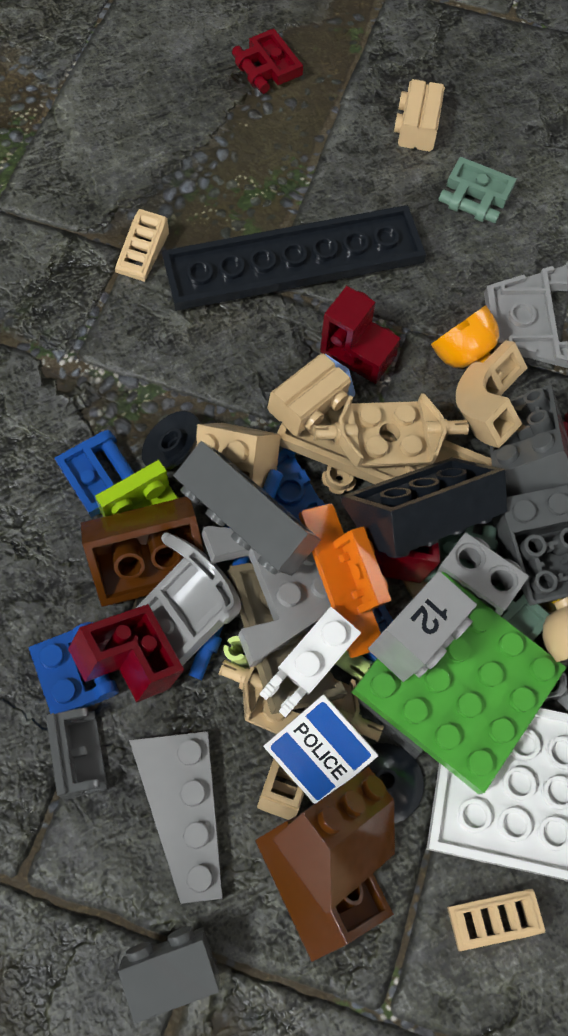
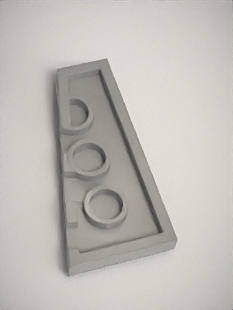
[129,731,223,904]

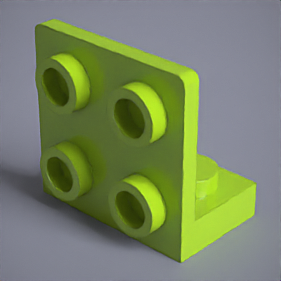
[95,460,178,517]

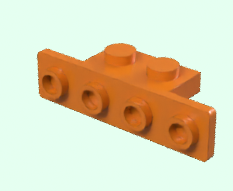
[299,504,392,658]

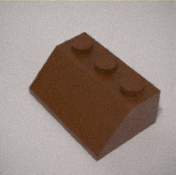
[81,497,204,607]
[273,767,395,914]
[255,816,394,961]

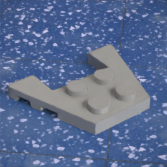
[484,261,568,368]
[201,526,331,667]

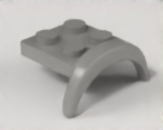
[136,533,241,666]

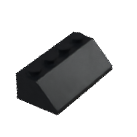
[341,457,507,558]

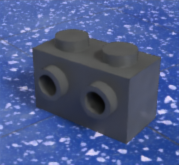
[118,926,220,1024]

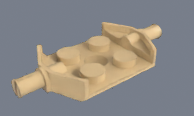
[312,394,469,467]
[219,659,384,742]

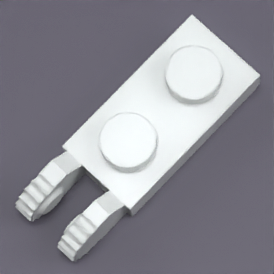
[260,607,361,717]

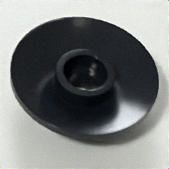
[142,411,200,471]
[355,743,424,823]

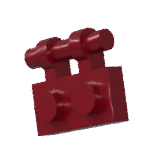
[232,28,303,94]

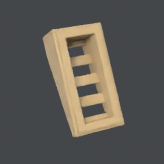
[115,209,169,282]
[257,759,304,820]
[447,889,545,951]

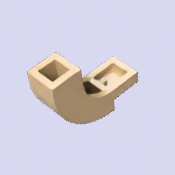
[455,340,528,448]

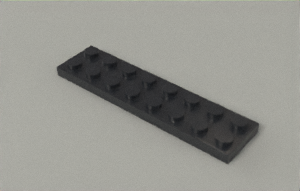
[162,205,426,311]

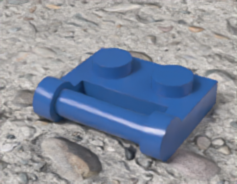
[55,430,134,518]
[28,622,119,714]

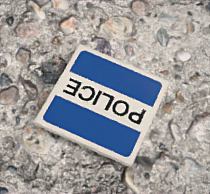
[263,694,378,804]

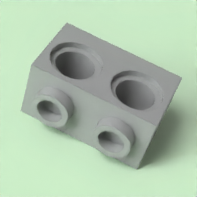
[436,532,529,616]

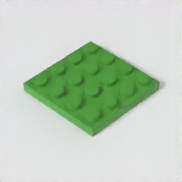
[351,572,567,794]

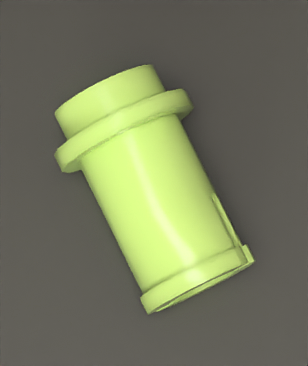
[224,636,250,668]
[335,650,372,682]

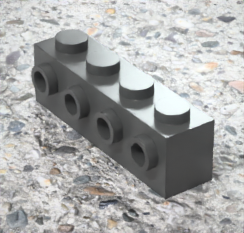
[173,441,321,576]

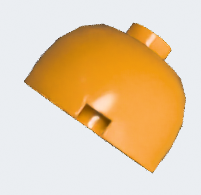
[431,305,500,369]

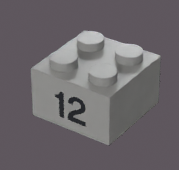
[368,571,477,682]

